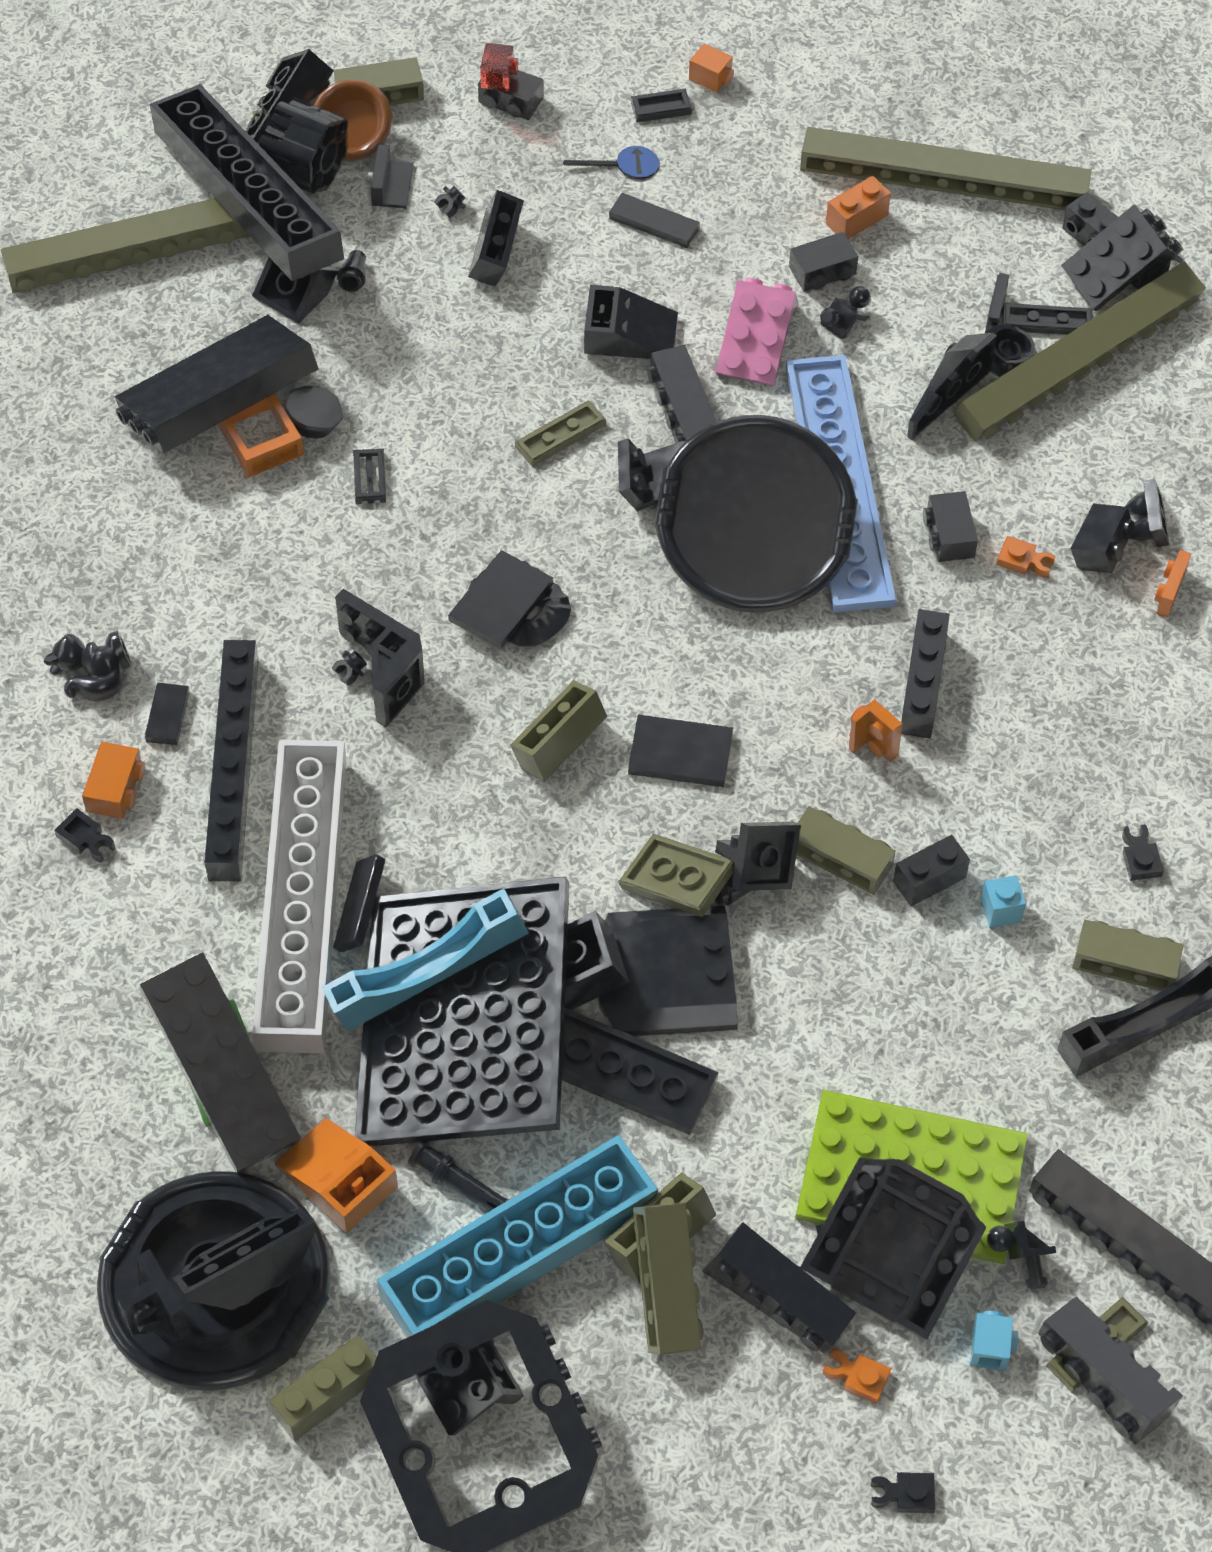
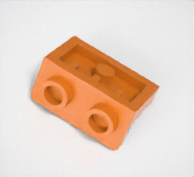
[849,699,902,762]

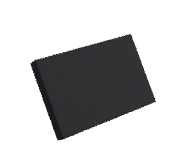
[448,550,554,649]
[628,714,733,787]

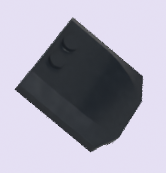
[598,905,738,1036]
[800,1157,986,1340]

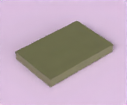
[618,834,735,917]

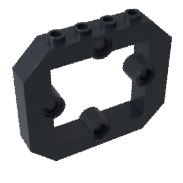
[360,1300,603,1552]

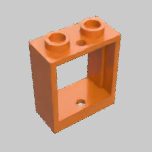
[218,393,304,478]

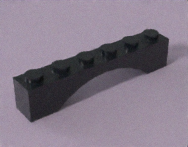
[1057,956,1212,1077]

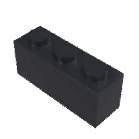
[468,190,524,287]

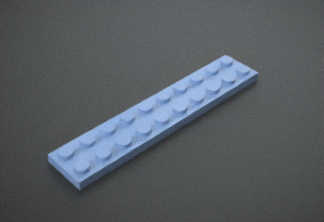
[786,355,896,613]

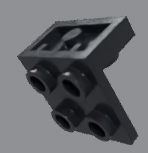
[618,438,686,510]
[417,1343,524,1436]

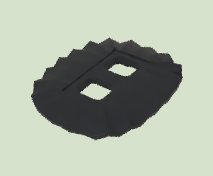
[468,560,571,647]

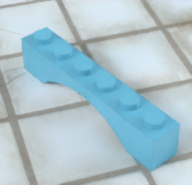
[322,888,528,1032]

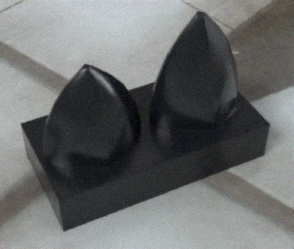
[1125,478,1169,547]

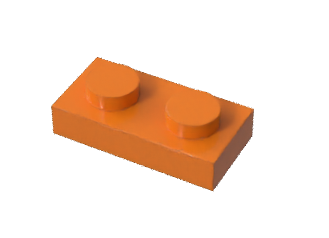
[1154,550,1192,617]

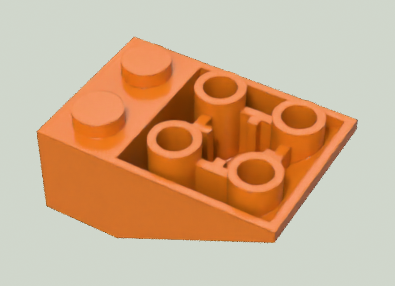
[274,1118,398,1234]

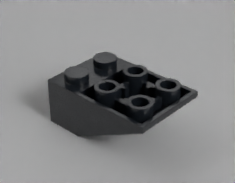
[584,285,678,359]

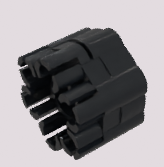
[259,98,348,194]

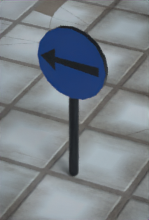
[563,146,659,179]

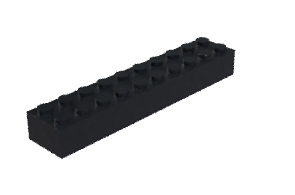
[150,84,344,281]

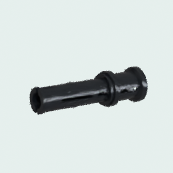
[408,1140,509,1212]

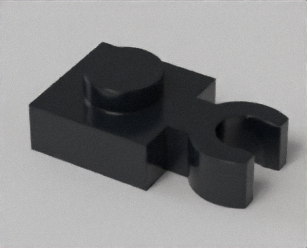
[54,808,116,863]
[1122,824,1164,881]
[870,1472,936,1513]

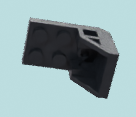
[335,589,425,727]

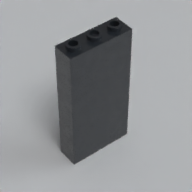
[114,315,319,453]

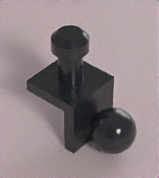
[820,286,871,339]
[987,1221,1056,1290]

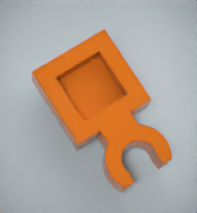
[996,536,1056,577]
[822,1349,892,1404]

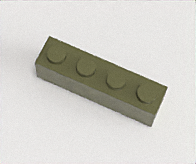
[633,1203,704,1355]

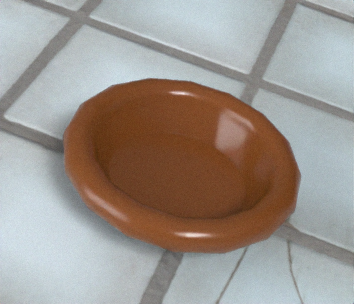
[314,79,393,162]

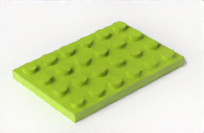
[795,1090,1028,1264]

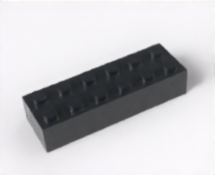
[140,952,301,1173]

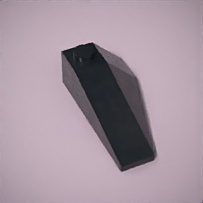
[246,49,334,142]
[907,333,997,440]

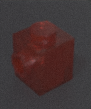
[480,43,519,91]

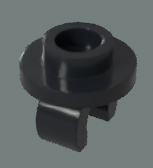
[434,186,466,217]
[332,650,367,685]

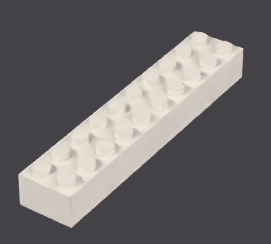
[252,740,347,1054]

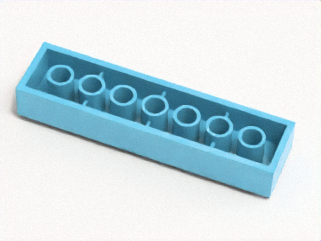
[377,1135,658,1337]

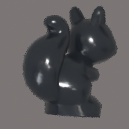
[43,630,132,702]

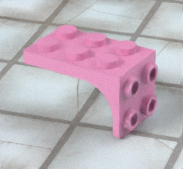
[716,278,799,386]

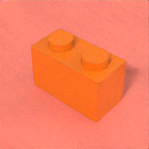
[826,176,891,239]
[82,741,145,819]

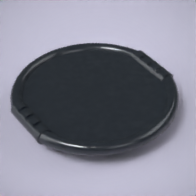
[654,415,858,613]
[97,1171,330,1391]

